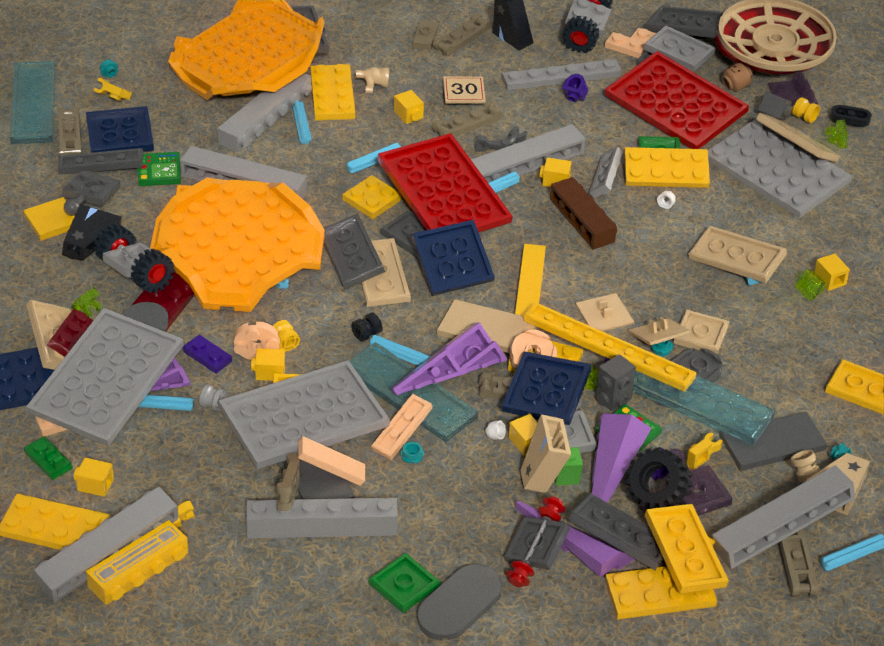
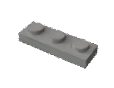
[589,146,623,198]

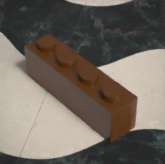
[550,177,617,250]

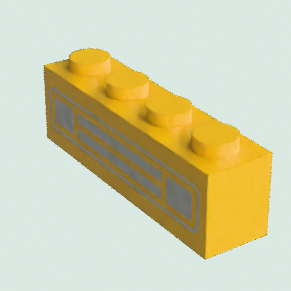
[86,520,188,605]

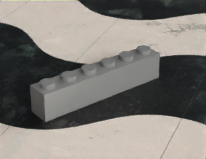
[218,73,312,153]
[471,124,586,182]
[180,146,307,199]
[712,465,855,569]
[34,486,179,604]
[246,498,398,538]

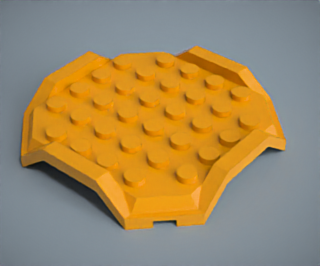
[168,0,325,101]
[150,177,325,312]

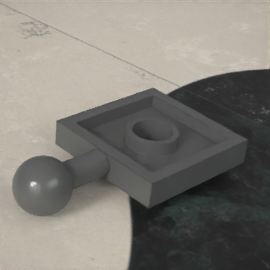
[63,171,120,216]

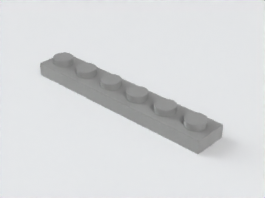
[502,59,622,90]

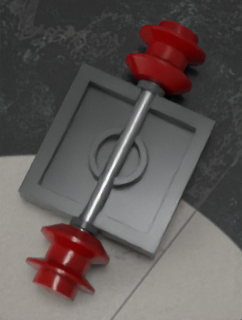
[504,496,570,587]

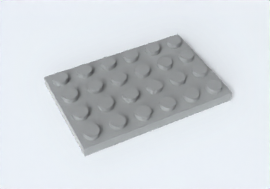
[708,119,852,218]
[26,308,184,446]
[219,360,390,469]

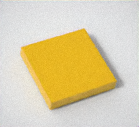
[23,197,75,241]

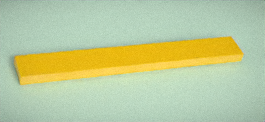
[508,244,546,371]
[524,302,696,392]

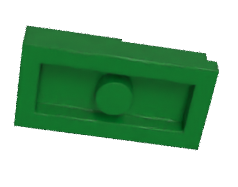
[24,436,73,481]

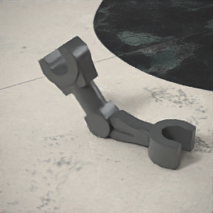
[475,126,528,152]

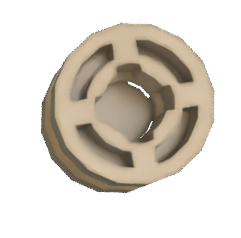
[791,450,820,482]

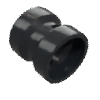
[351,312,383,342]

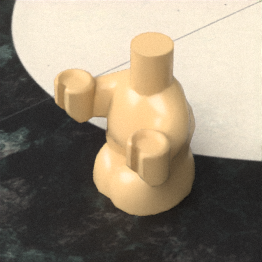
[356,67,389,94]

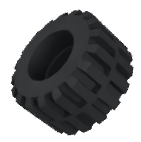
[625,448,693,509]

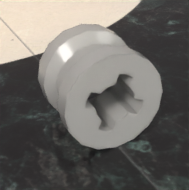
[199,384,227,412]

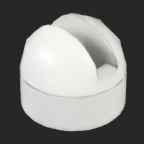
[657,191,676,209]
[485,421,506,440]

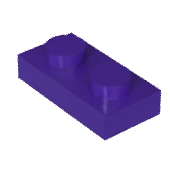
[183,335,232,374]

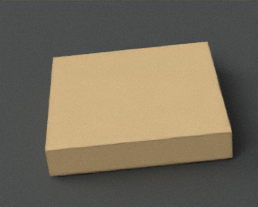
[674,310,730,355]

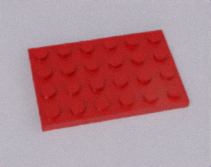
[605,51,749,149]
[377,133,513,232]

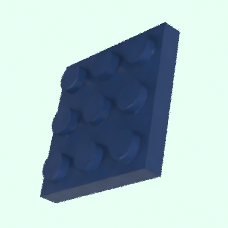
[86,106,154,153]
[411,220,495,296]
[0,347,55,410]
[501,351,591,425]

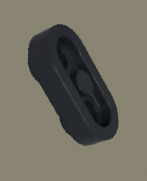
[830,105,872,127]

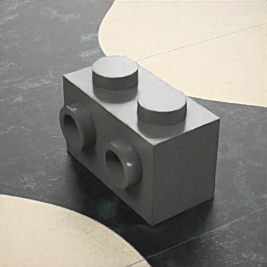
[596,354,636,411]

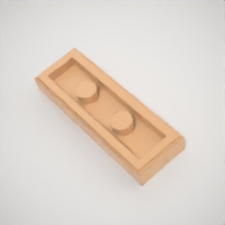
[371,394,433,460]
[298,436,365,486]

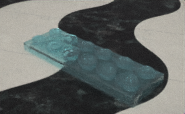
[10,61,55,144]
[350,342,478,442]
[633,371,775,445]

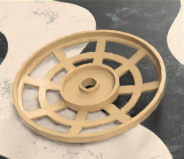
[718,0,837,71]

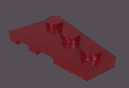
[47,308,93,357]

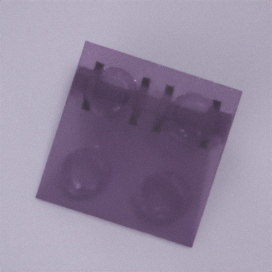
[768,71,818,107]

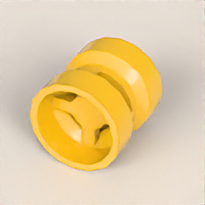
[792,97,820,124]
[273,320,300,352]

